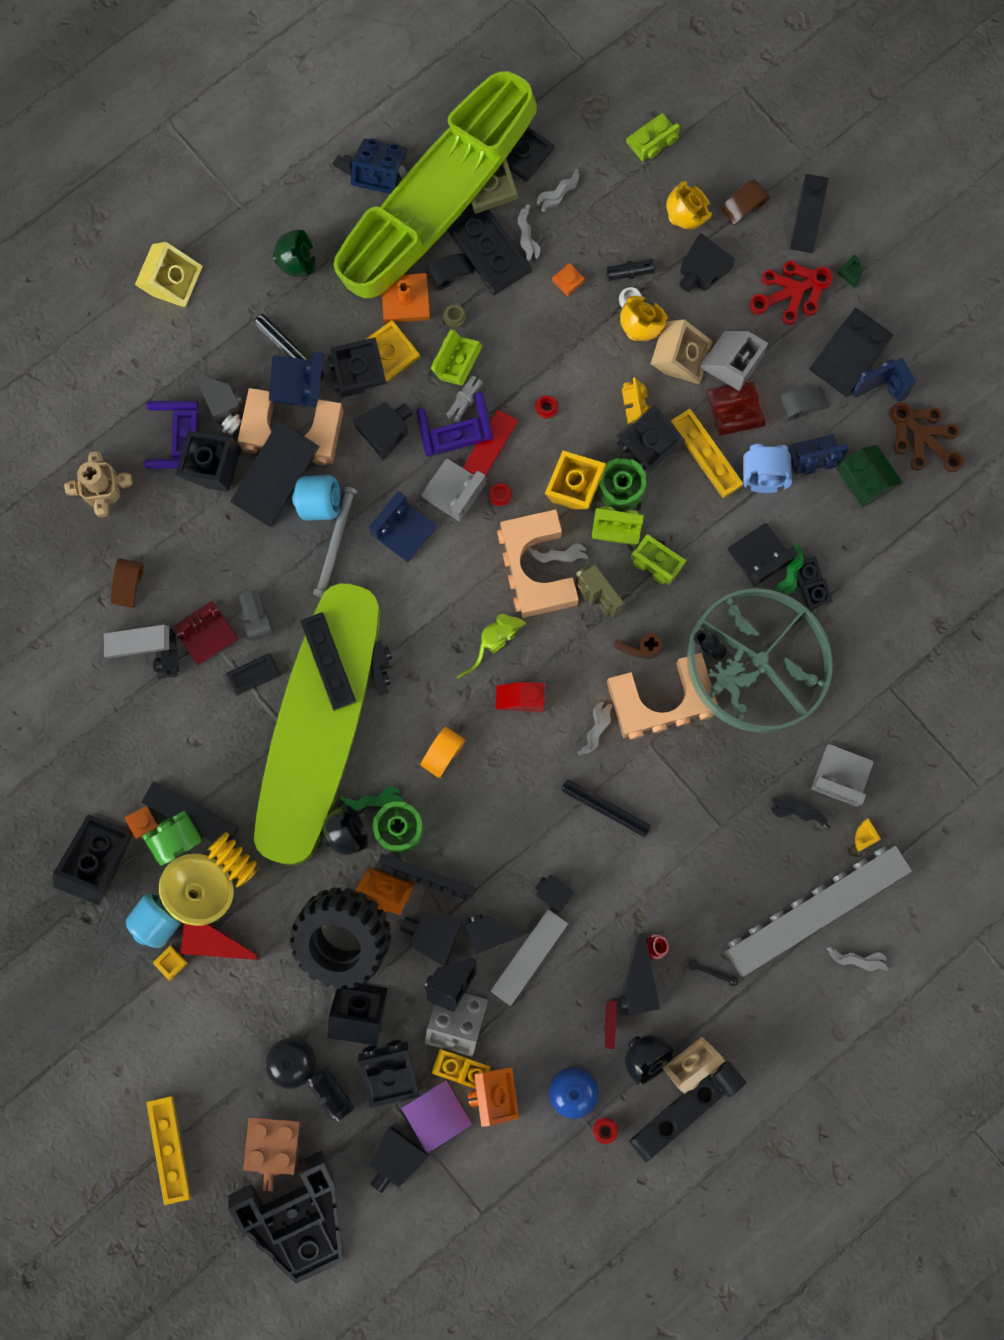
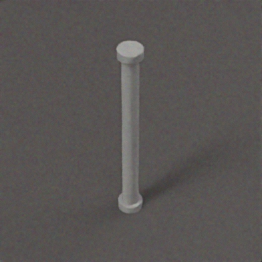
[313,487,357,598]

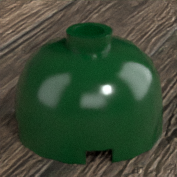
[273,229,316,277]

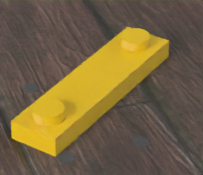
[670,409,743,499]
[146,1096,191,1205]

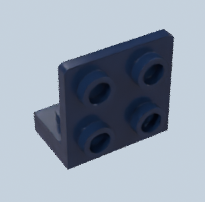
[351,138,407,194]
[268,352,323,407]
[852,358,916,402]
[788,434,849,475]
[368,491,436,562]

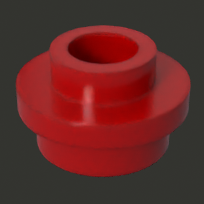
[535,395,558,419]
[646,934,669,960]
[593,1118,618,1144]

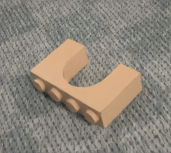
[238,388,344,465]
[497,509,579,618]
[607,653,718,740]

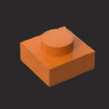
[552,263,585,297]
[124,806,158,840]

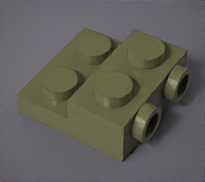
[471,158,519,214]
[575,564,624,619]

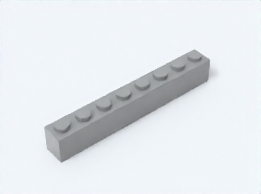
[725,845,912,977]

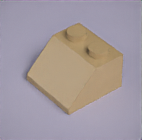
[651,319,713,384]

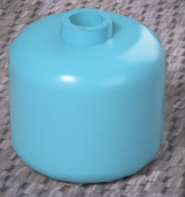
[292,475,341,521]
[126,893,182,948]

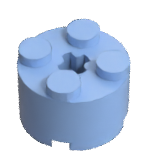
[743,444,792,493]

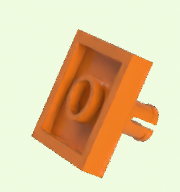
[382,273,430,323]
[354,867,415,915]
[468,1067,519,1127]

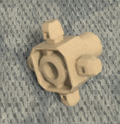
[64,451,133,517]

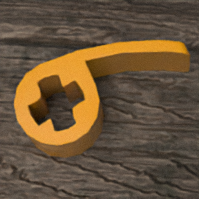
[420,726,466,778]

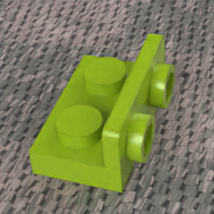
[626,113,680,162]

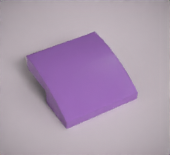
[401,1080,473,1153]

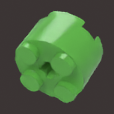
[598,458,646,512]
[373,801,424,853]
[142,810,202,866]

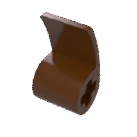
[721,179,770,225]
[111,558,144,608]
[614,633,662,659]

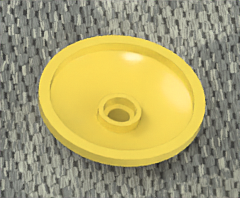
[159,854,234,926]

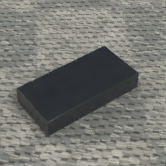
[226,653,281,696]

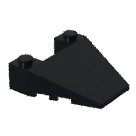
[228,1151,343,1284]

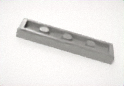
[490,910,568,1006]

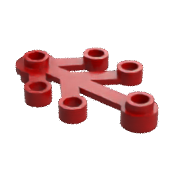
[749,261,833,325]

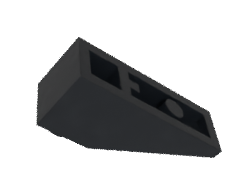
[790,174,829,253]

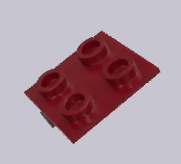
[172,601,238,666]

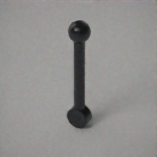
[688,960,738,986]

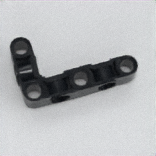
[629,1061,747,1162]

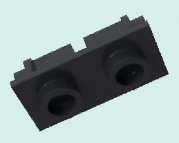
[153,628,179,679]
[307,1067,355,1123]

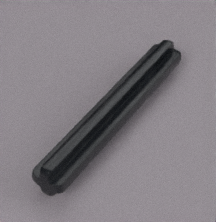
[254,314,325,380]
[562,779,651,837]

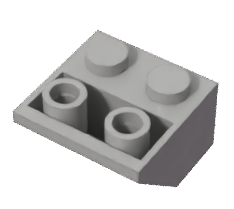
[700,331,768,391]

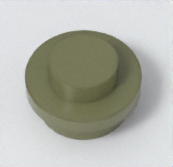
[443,305,466,328]

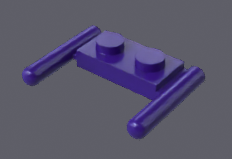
[416,392,494,457]
[144,401,198,469]

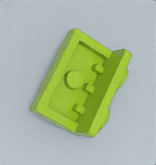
[431,329,483,386]
[592,506,644,545]
[631,534,687,585]

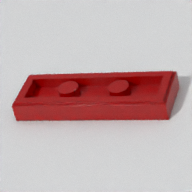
[463,409,518,477]

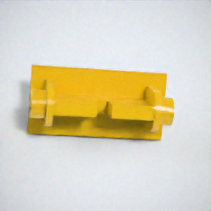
[622,377,649,424]

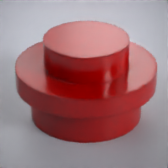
[488,483,512,507]

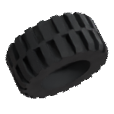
[290,887,392,989]

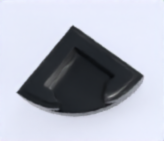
[333,155,353,176]

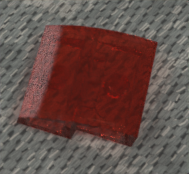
[708,381,765,436]

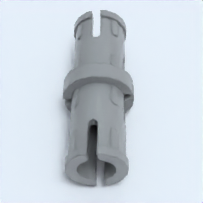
[447,375,483,422]

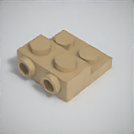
[663,1037,725,1094]

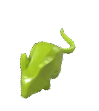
[457,614,526,679]

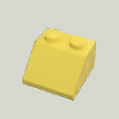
[135,242,203,307]

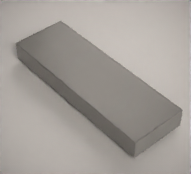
[104,625,169,658]

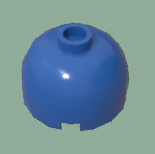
[548,1067,599,1119]

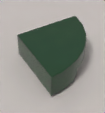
[838,254,862,288]

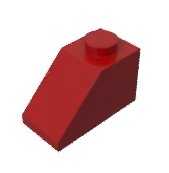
[495,682,545,712]

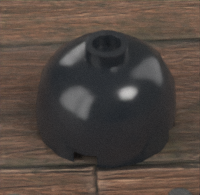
[322,804,368,855]
[625,1035,676,1085]
[266,1037,316,1089]

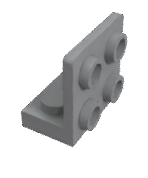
[421,459,486,522]
[811,744,873,807]
[424,993,488,1057]

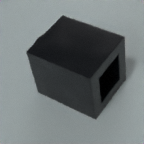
[535,874,575,914]

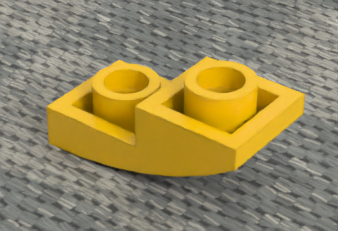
[432,1049,491,1089]

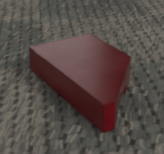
[604,1001,617,1049]

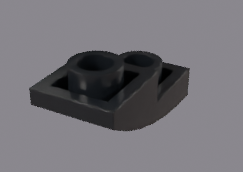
[797,556,833,609]
[373,640,392,696]

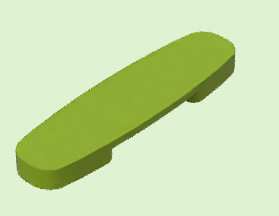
[334,71,537,298]
[254,583,381,866]

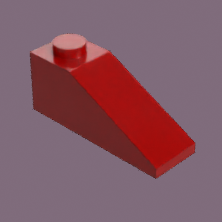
[181,923,260,960]

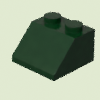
[837,445,903,508]

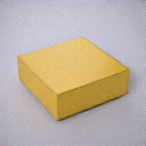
[153,945,189,981]

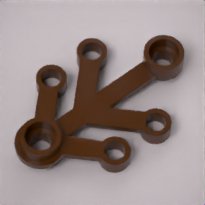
[889,402,964,472]

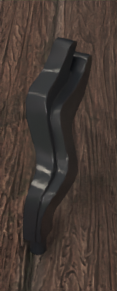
[771,797,831,830]

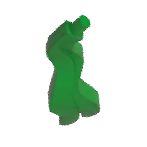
[774,543,804,596]
[340,787,403,811]

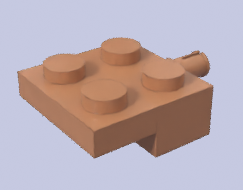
[243,1117,301,1191]

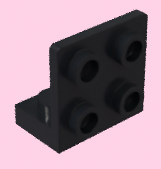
[728,523,798,587]

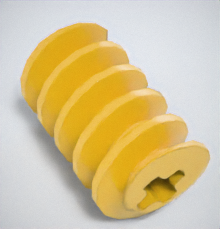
[206,832,259,888]

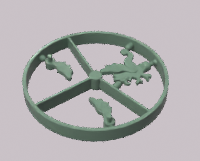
[687,588,833,733]

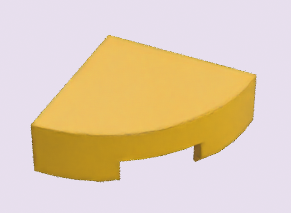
[855,818,881,852]

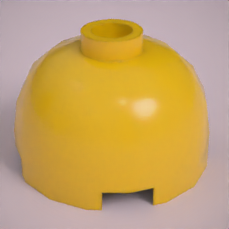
[666,181,712,230]
[620,296,668,341]

